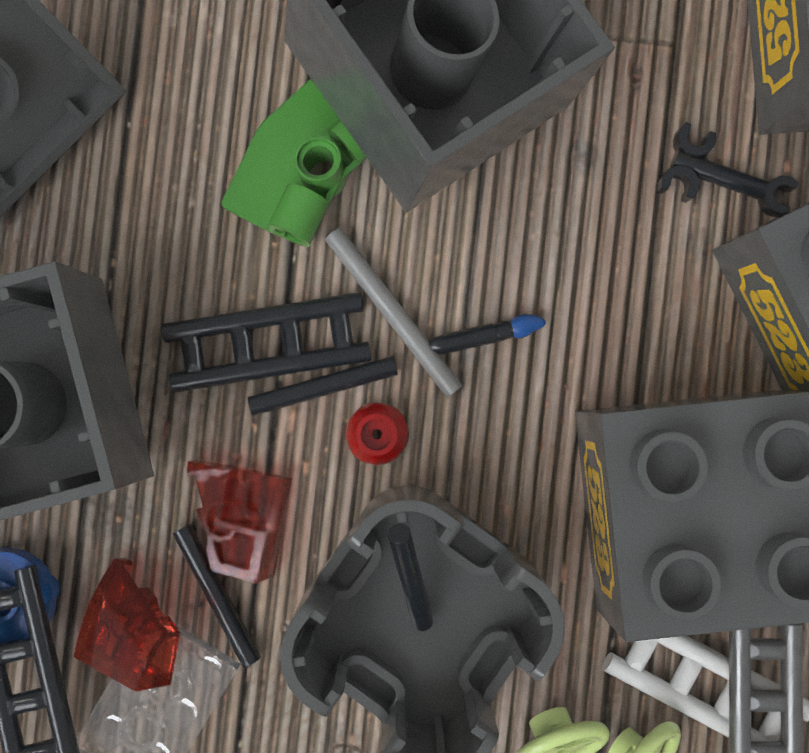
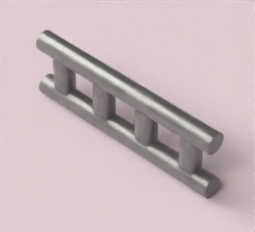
[729,623,803,753]

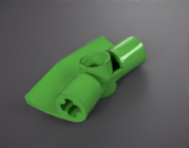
[221,79,367,247]

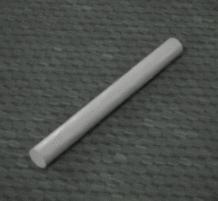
[325,228,463,398]

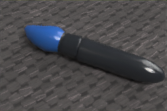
[428,314,546,354]

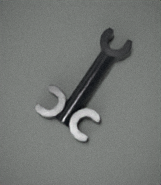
[656,122,799,217]

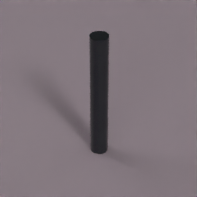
[248,356,398,416]
[172,524,261,668]
[387,524,433,631]

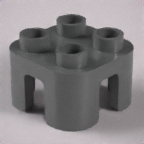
[280,485,565,753]

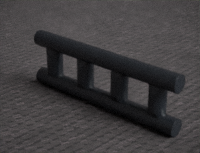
[161,292,372,393]
[0,565,80,753]

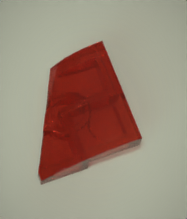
[187,460,292,584]
[73,558,180,692]

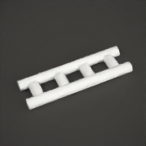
[602,636,809,741]

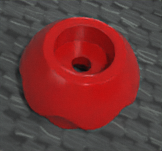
[345,402,409,465]

